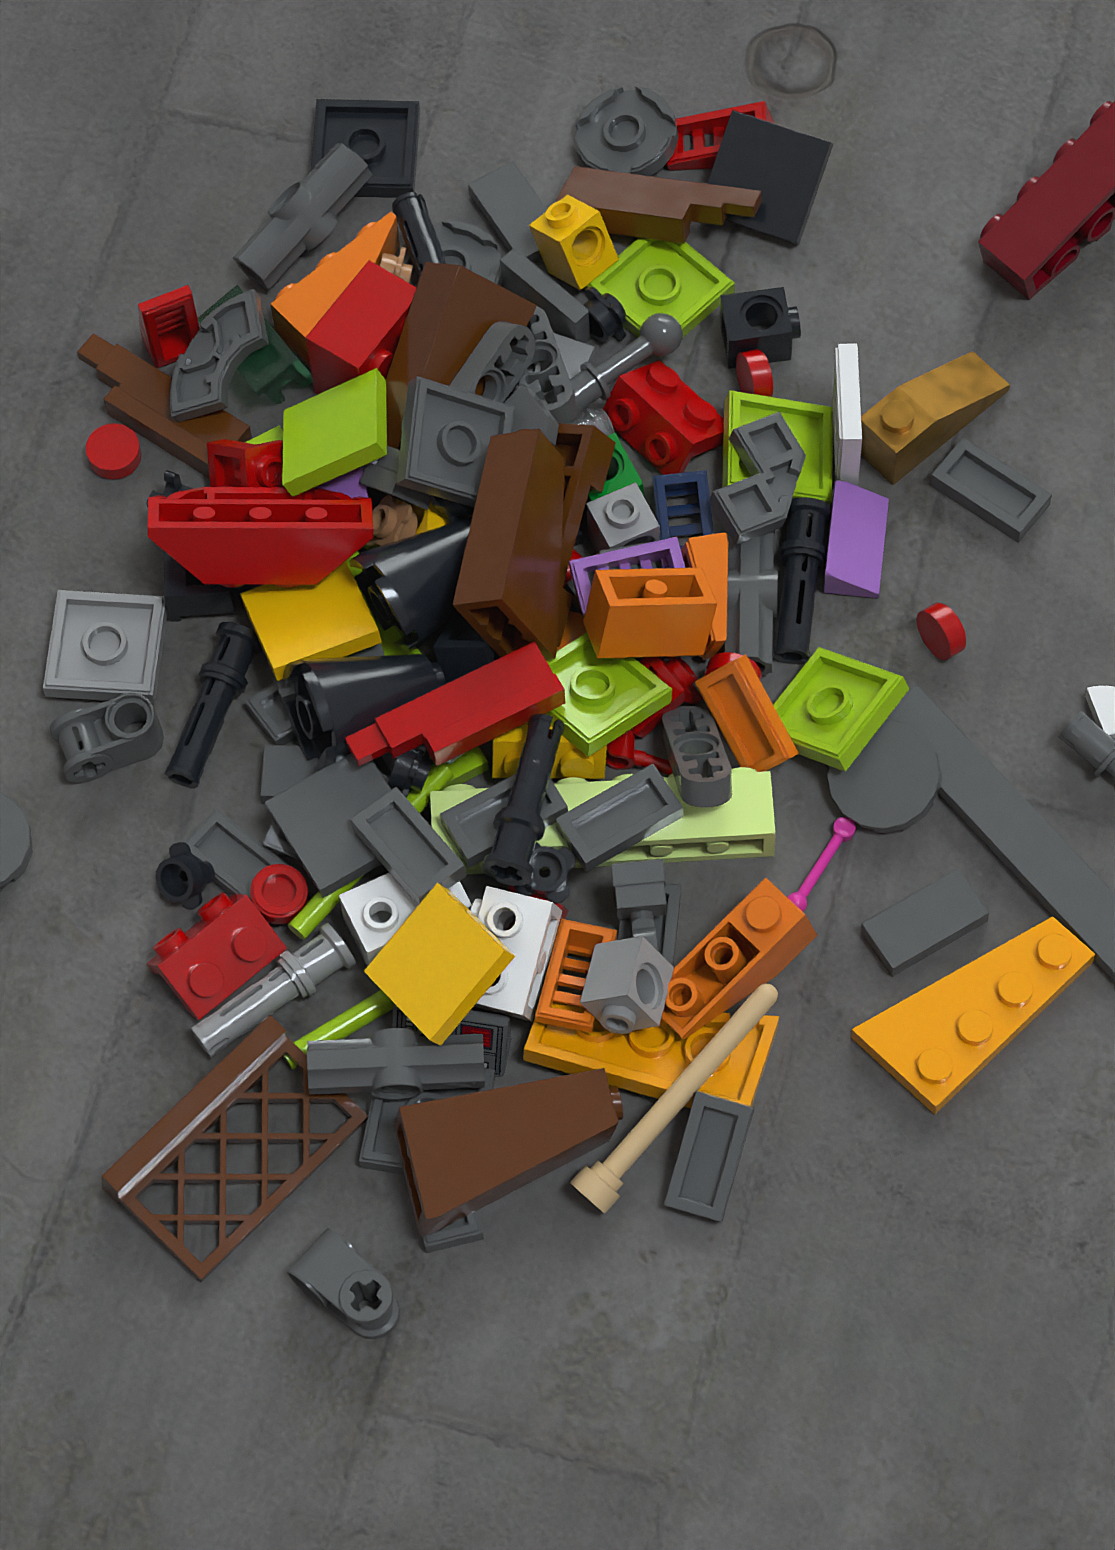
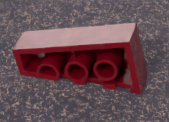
[978,101,1115,300]

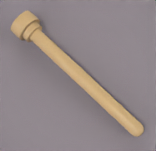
[570,984,778,1214]

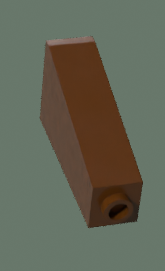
[386,262,536,450]
[453,428,565,660]
[393,1068,623,1237]

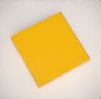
[240,561,382,681]
[364,883,515,1046]

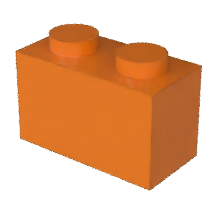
[583,567,717,659]

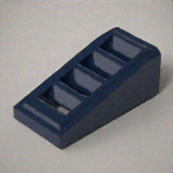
[653,470,714,549]

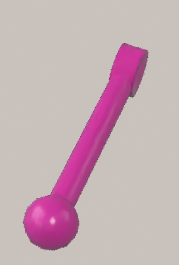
[787,817,856,912]

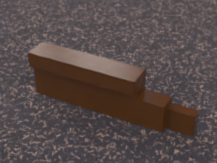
[555,166,762,244]
[77,333,252,478]

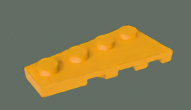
[851,916,1095,1115]
[523,1002,780,1108]

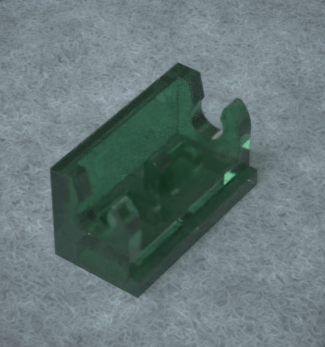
[198,285,313,404]

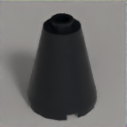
[349,516,473,654]
[283,654,446,771]

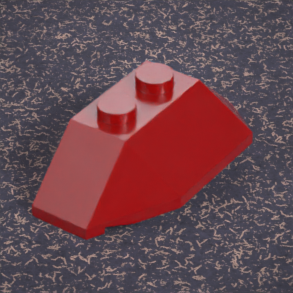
[147,487,374,588]

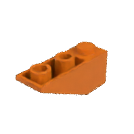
[270,211,400,365]
[661,877,818,1040]

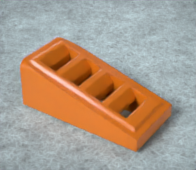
[681,533,728,660]
[535,919,617,1033]

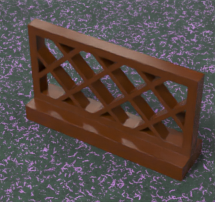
[101,1015,368,1282]

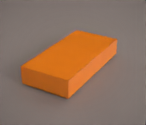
[695,654,799,772]

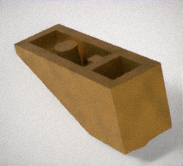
[861,351,1010,485]

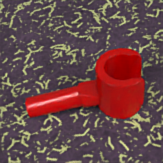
[606,730,673,775]

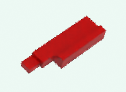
[345,641,566,766]

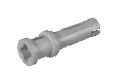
[190,922,356,1059]

